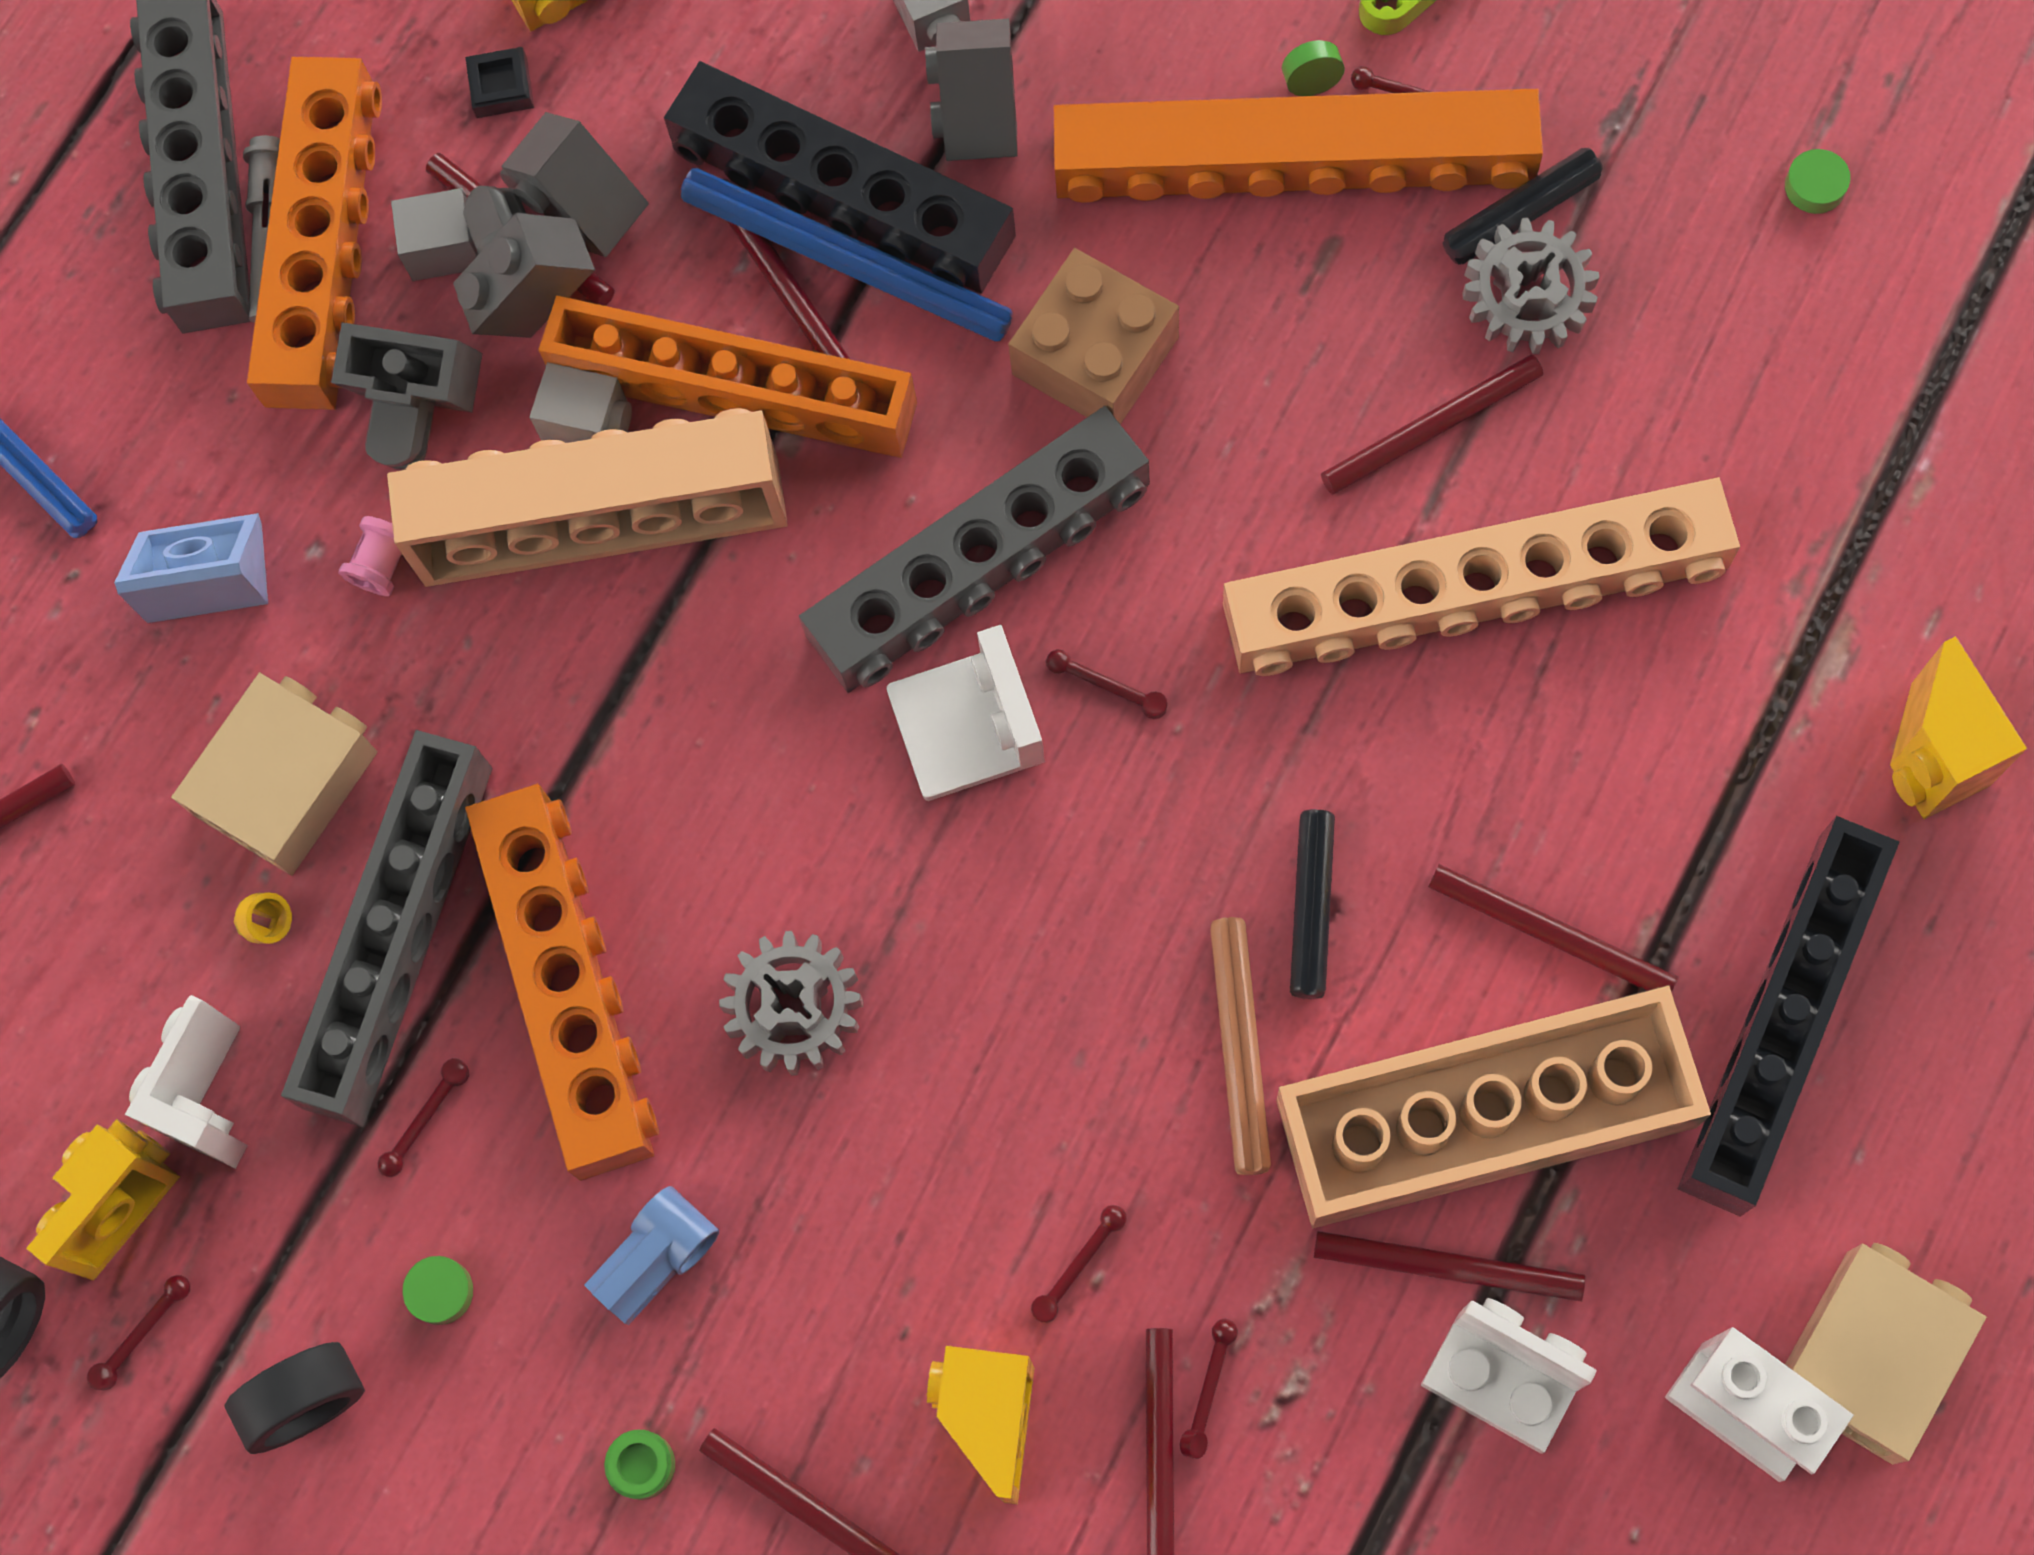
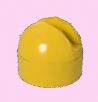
[233,892,292,944]

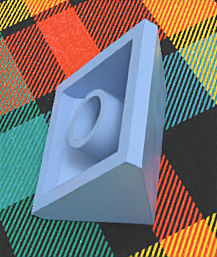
[114,513,268,623]

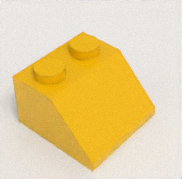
[1890,636,2027,820]
[927,1346,1035,1505]

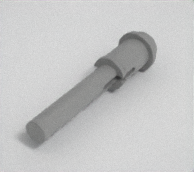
[243,135,280,323]

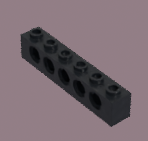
[664,61,1016,294]
[1677,816,1900,1217]

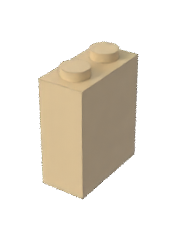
[171,672,377,876]
[1785,1243,1987,1465]

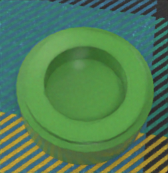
[1281,40,1345,96]
[1785,149,1850,214]
[403,1256,473,1325]
[604,1430,675,1500]

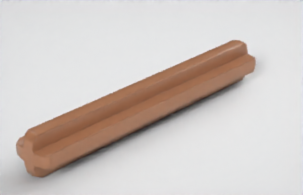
[1210,917,1271,1175]

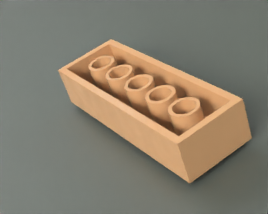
[387,409,788,587]
[1276,986,1711,1229]

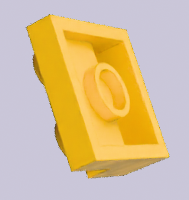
[26,1119,180,1281]

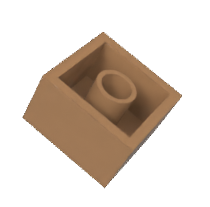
[1008,248,1179,424]

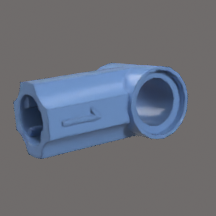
[584,1186,719,1326]

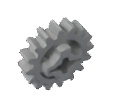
[1462,218,1599,354]
[719,931,863,1076]

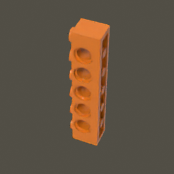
[247,57,382,410]
[538,295,918,458]
[465,783,659,1181]

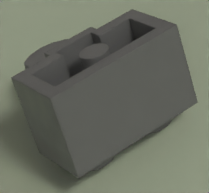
[925,18,1018,161]
[499,112,649,257]
[453,186,595,338]
[331,322,483,470]

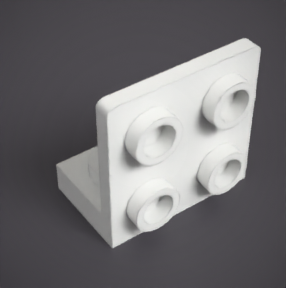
[887,625,1045,801]
[125,995,248,1169]
[1421,1298,1597,1454]

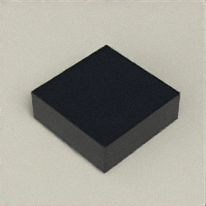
[465,47,534,118]

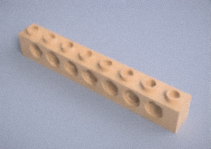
[1223,477,1740,676]

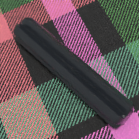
[1442,148,1603,265]
[1290,809,1335,999]

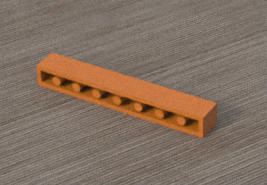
[1054,88,1543,203]

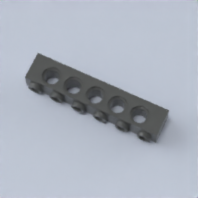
[130,0,251,333]
[799,406,1150,693]
[281,730,493,1128]

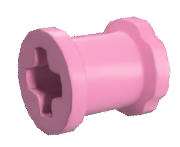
[338,516,402,596]

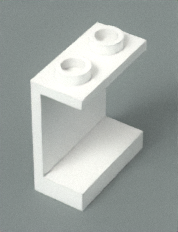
[1664,1327,1854,1482]

